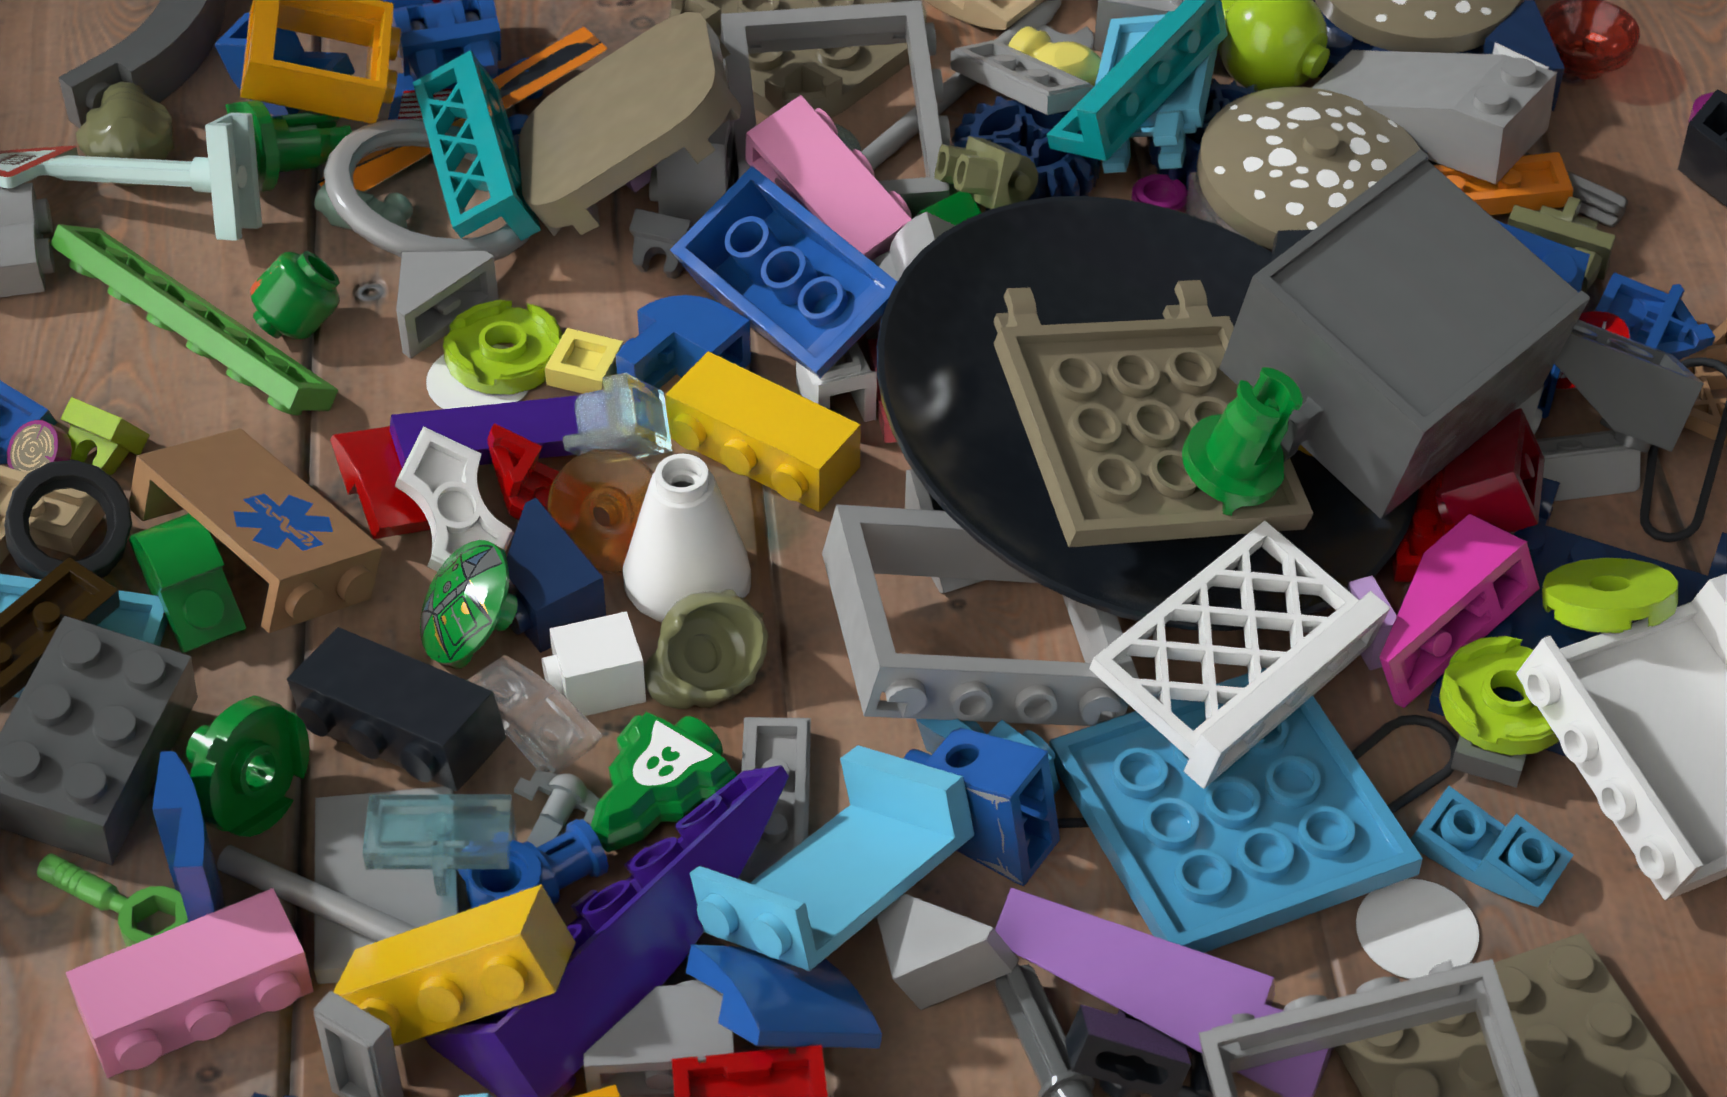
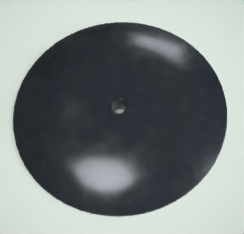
[877,196,1419,631]

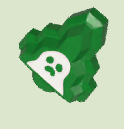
[591,712,737,853]

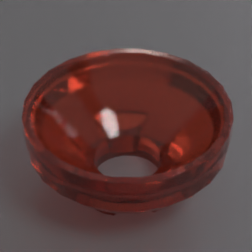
[1542,0,1640,80]

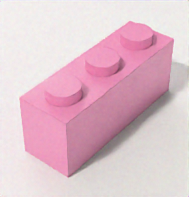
[745,95,912,261]
[66,888,314,1078]

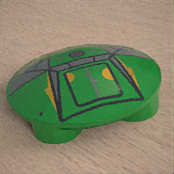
[420,540,518,669]

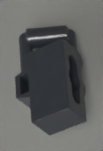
[1065,1004,1214,1097]

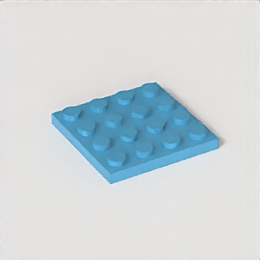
[1049,668,1423,953]

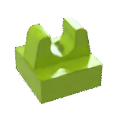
[61,397,150,475]

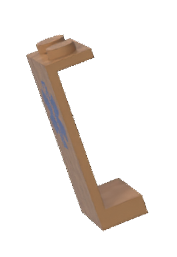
[129,428,383,633]

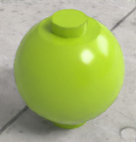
[1218,0,1329,91]

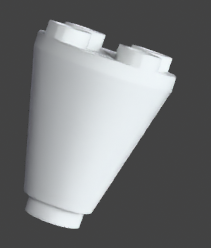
[623,454,751,623]

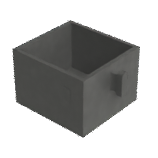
[1219,149,1590,519]

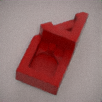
[487,423,594,536]

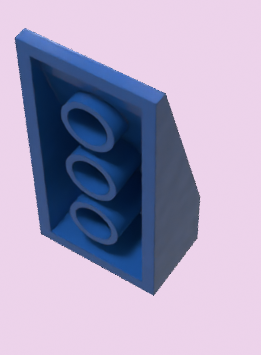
[670,166,897,379]

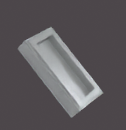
[313,990,404,1097]

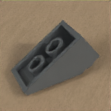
[1554,320,1704,453]

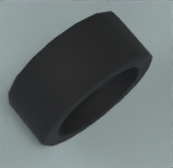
[4,460,132,580]

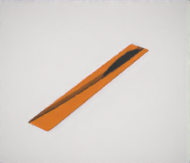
[318,27,607,192]

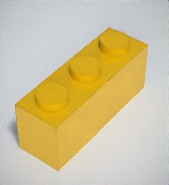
[665,351,861,512]
[333,884,576,1047]

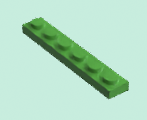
[50,224,338,415]

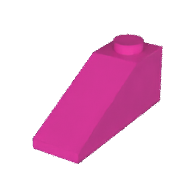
[1379,514,1540,708]

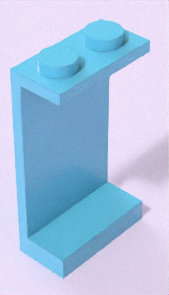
[690,745,974,971]

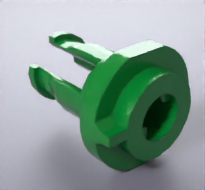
[226,100,352,192]
[1182,367,1303,516]

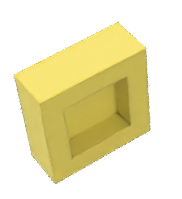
[545,328,623,394]

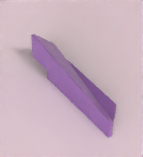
[995,888,1334,1097]

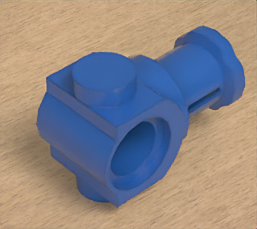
[458,819,608,909]

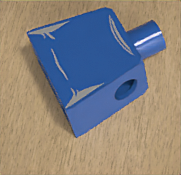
[903,728,1060,886]

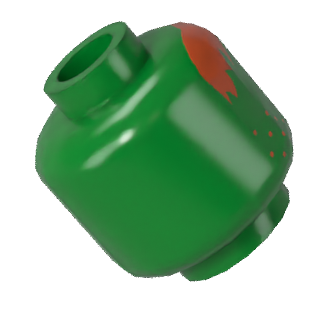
[250,251,340,340]

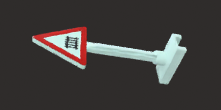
[0,112,262,240]

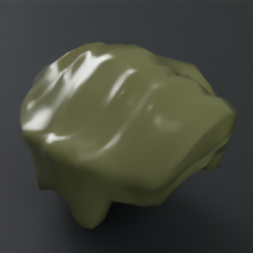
[76,82,174,187]
[644,589,769,709]

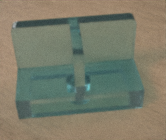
[563,373,672,464]
[362,794,518,896]

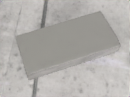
[1536,430,1640,501]

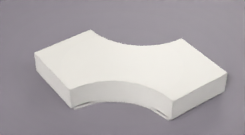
[395,426,514,572]

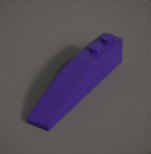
[424,765,789,1097]

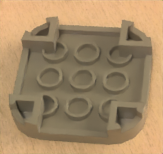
[669,0,927,118]
[519,12,741,236]

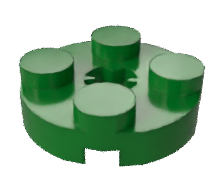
[186,695,310,837]

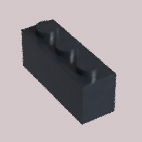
[287,627,507,792]

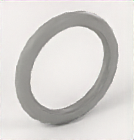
[324,118,539,261]

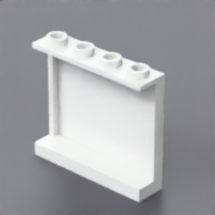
[1516,574,1727,901]

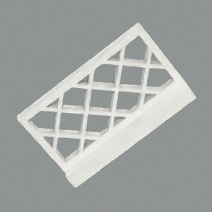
[1089,521,1391,789]

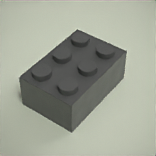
[0,616,198,865]

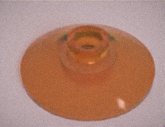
[548,449,654,574]

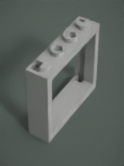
[721,0,957,219]
[822,504,1139,726]
[1199,959,1539,1097]

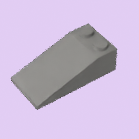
[1312,50,1557,184]

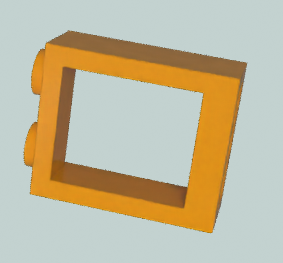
[240,0,401,124]

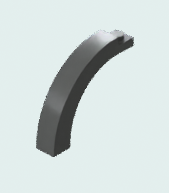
[58,0,226,128]

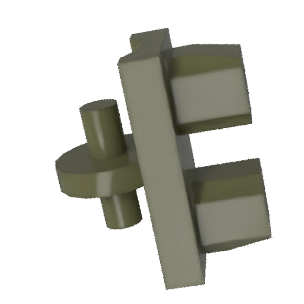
[934,136,1038,209]
[1508,196,1616,293]

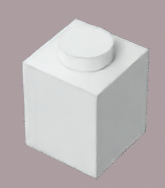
[541,611,646,720]

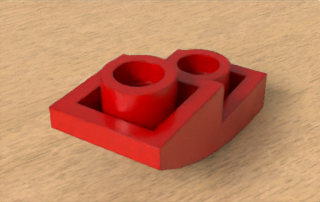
[330,426,431,539]

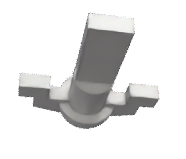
[514,770,600,847]

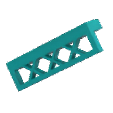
[1047,0,1228,161]
[413,50,541,241]

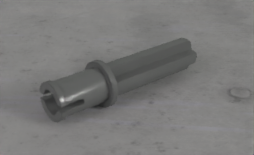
[995,964,1095,1097]

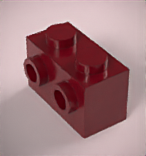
[1436,408,1545,535]

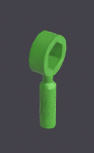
[37,853,189,948]

